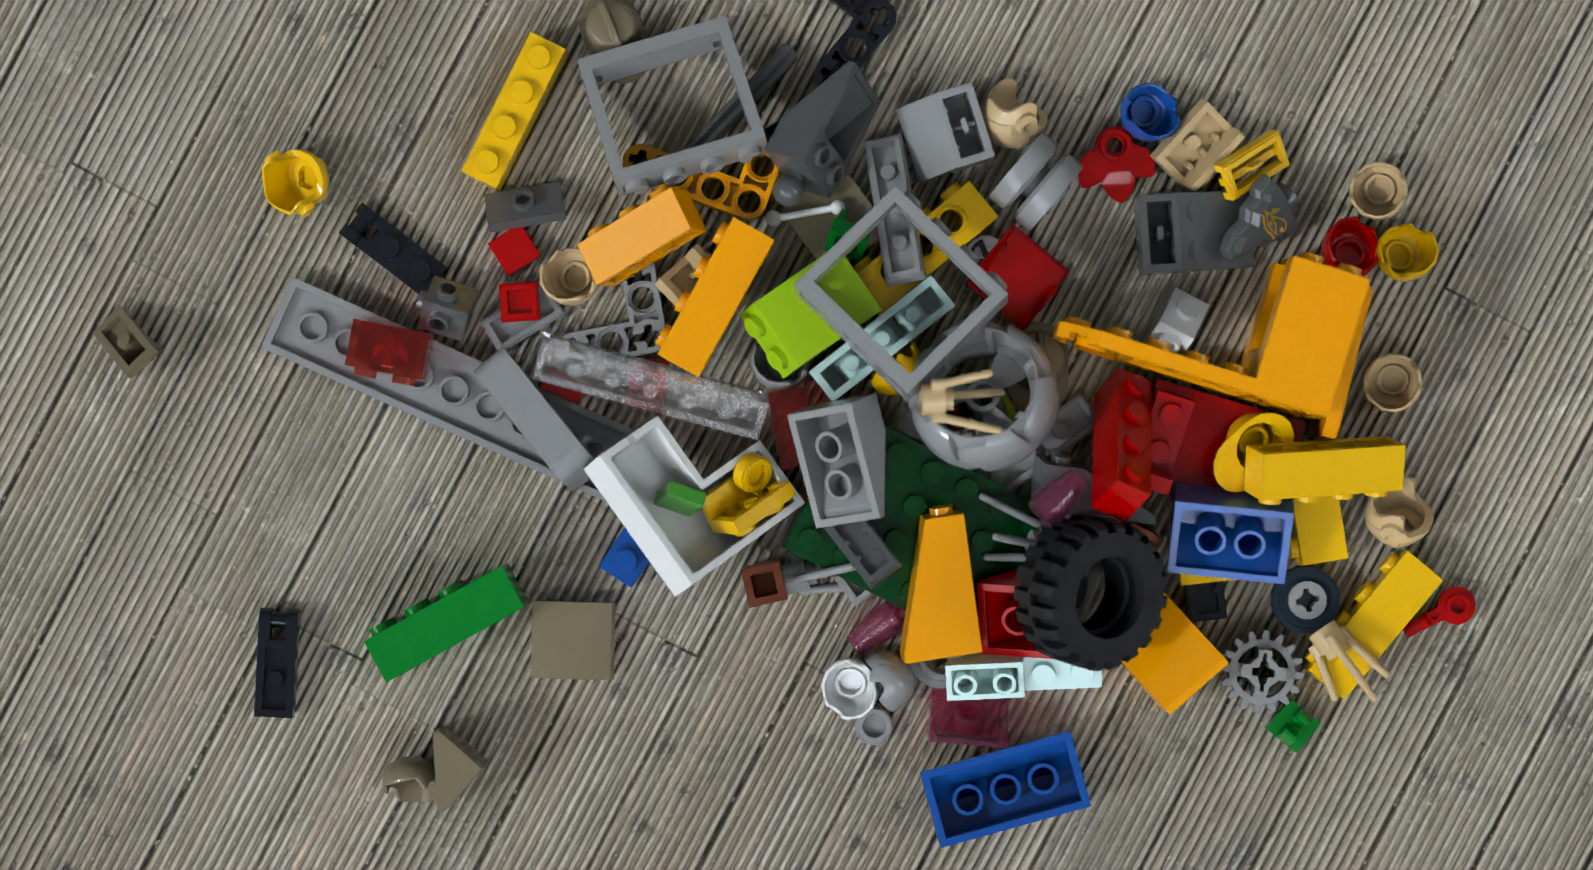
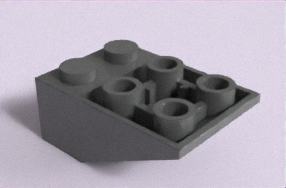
[1133,191,1255,276]

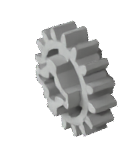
[1219,629,1304,714]

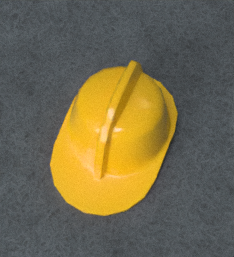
[1214,412,1294,493]

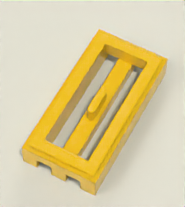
[1213,129,1290,201]

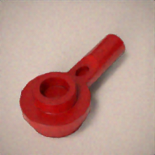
[1403,586,1476,638]

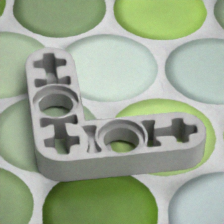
[556,263,666,367]

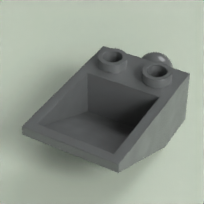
[764,61,881,206]

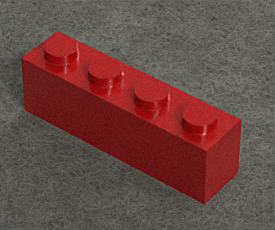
[1091,367,1152,522]

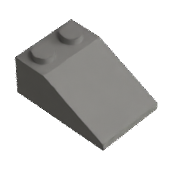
[787,393,886,528]

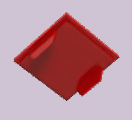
[965,224,1070,332]

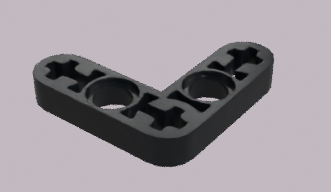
[813,0,897,88]

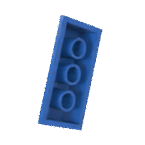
[920,730,1091,848]

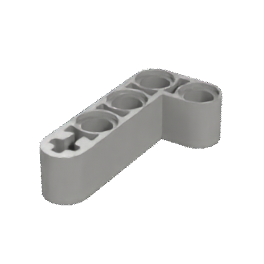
[473,346,596,492]

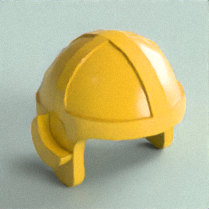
[261,149,329,218]

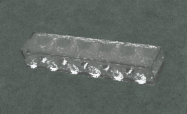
[532,332,769,440]

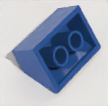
[1167,483,1294,584]

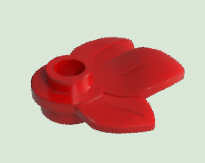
[1078,126,1155,204]

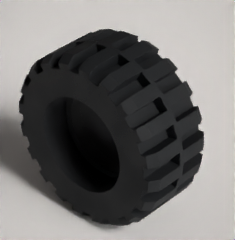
[1014,514,1168,671]

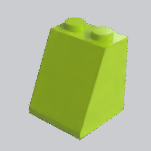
[739,253,882,379]

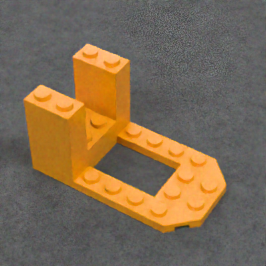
[1049,251,1371,420]

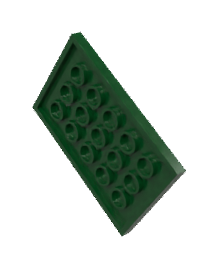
[782,424,1059,623]

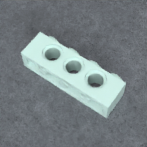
[809,275,955,401]

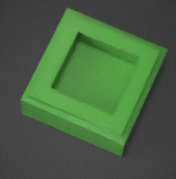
[654,480,707,517]

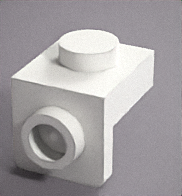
[1148,287,1209,356]

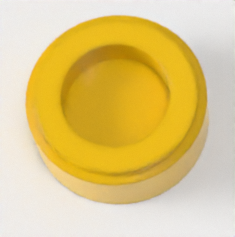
[733,452,772,494]

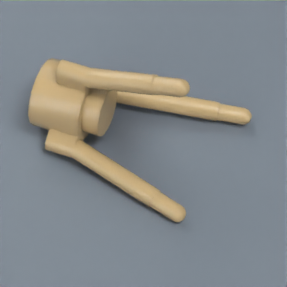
[919,370,1005,434]
[1308,620,1390,702]

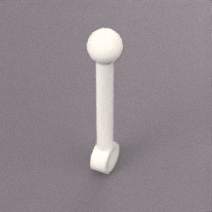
[765,200,845,227]

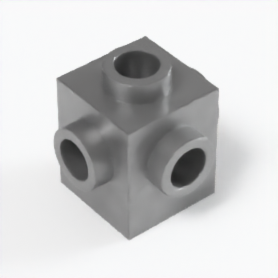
[415,276,479,342]

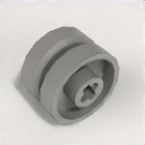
[988,131,1084,231]

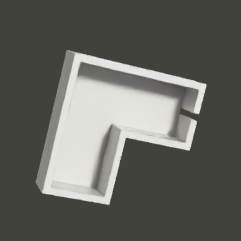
[584,416,805,597]

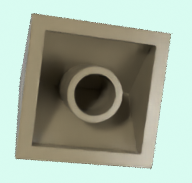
[433,726,489,811]

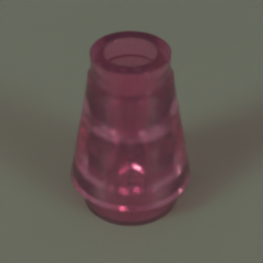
[1028,469,1087,527]
[847,601,904,654]

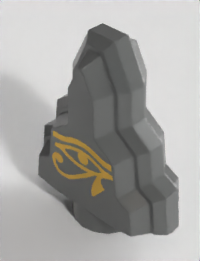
[1219,174,1299,261]

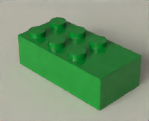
[363,563,530,683]

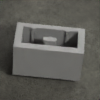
[896,82,995,183]

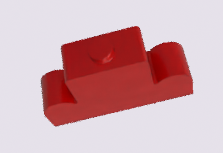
[1152,379,1306,487]

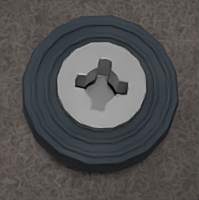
[1270,565,1340,634]

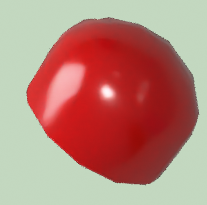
[1321,216,1378,276]

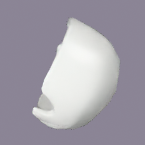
[821,658,880,720]

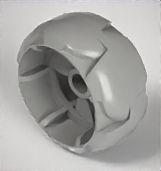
[908,321,1059,471]

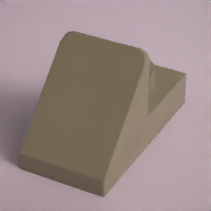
[93,306,163,379]

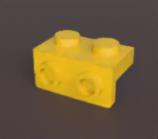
[702,475,796,537]

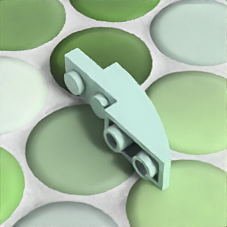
[945,653,1102,701]

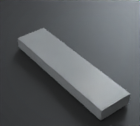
[864,133,927,287]

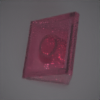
[927,687,1009,748]

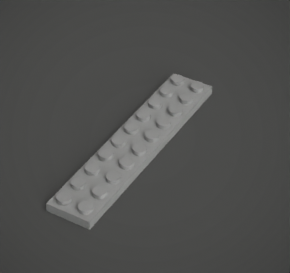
[261,277,636,502]

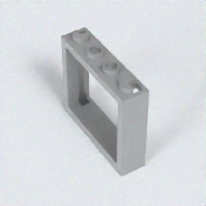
[577,15,767,197]
[794,186,1008,402]

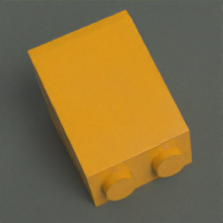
[1122,593,1229,715]

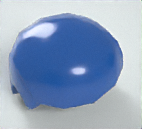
[1120,82,1181,142]

